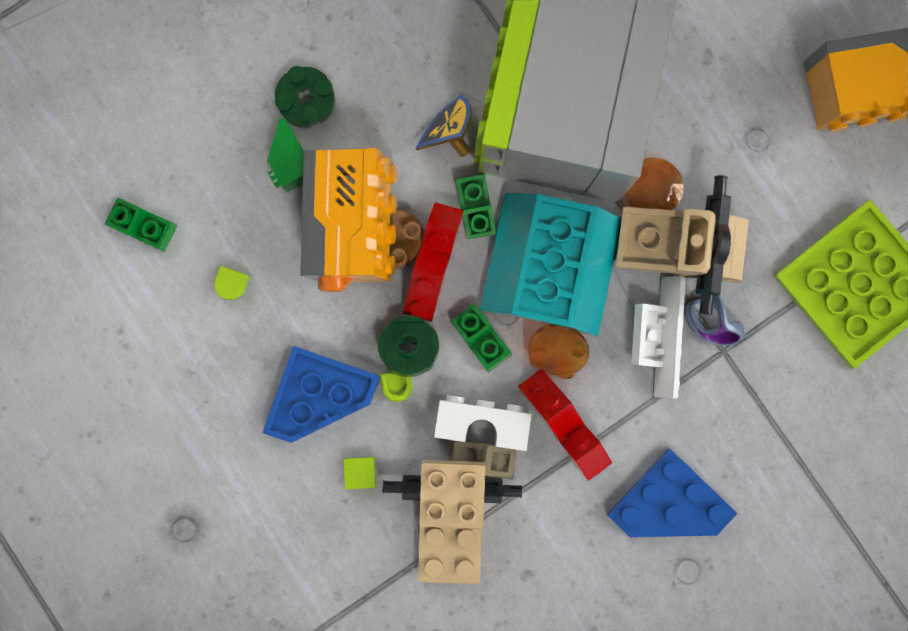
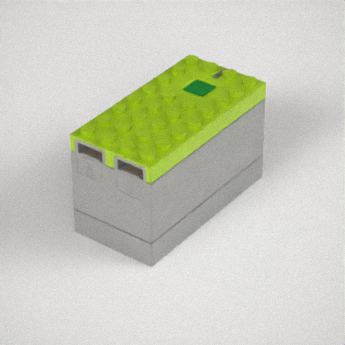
[474,0,677,202]

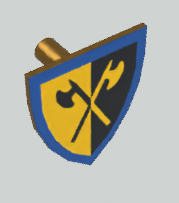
[415,94,472,157]

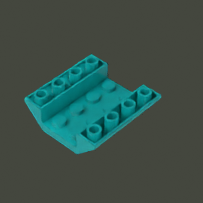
[480,193,622,336]

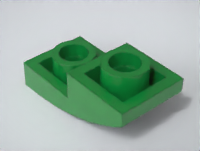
[455,173,496,240]
[105,197,178,252]
[450,303,512,373]

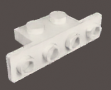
[631,276,686,399]

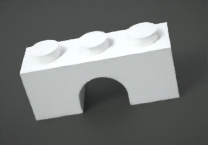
[434,395,532,451]

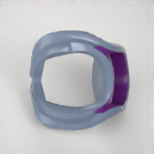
[684,295,745,345]

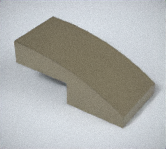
[449,440,516,479]

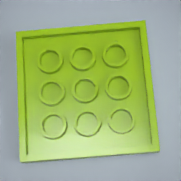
[773,199,908,369]

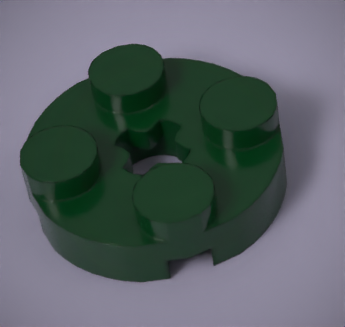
[275,66,336,128]
[378,315,439,377]

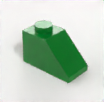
[267,117,304,193]

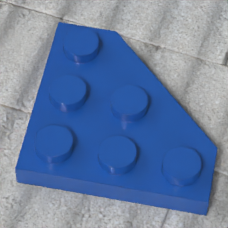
[262,346,380,443]
[606,449,738,538]

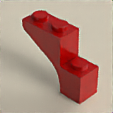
[403,202,464,322]
[518,368,613,481]

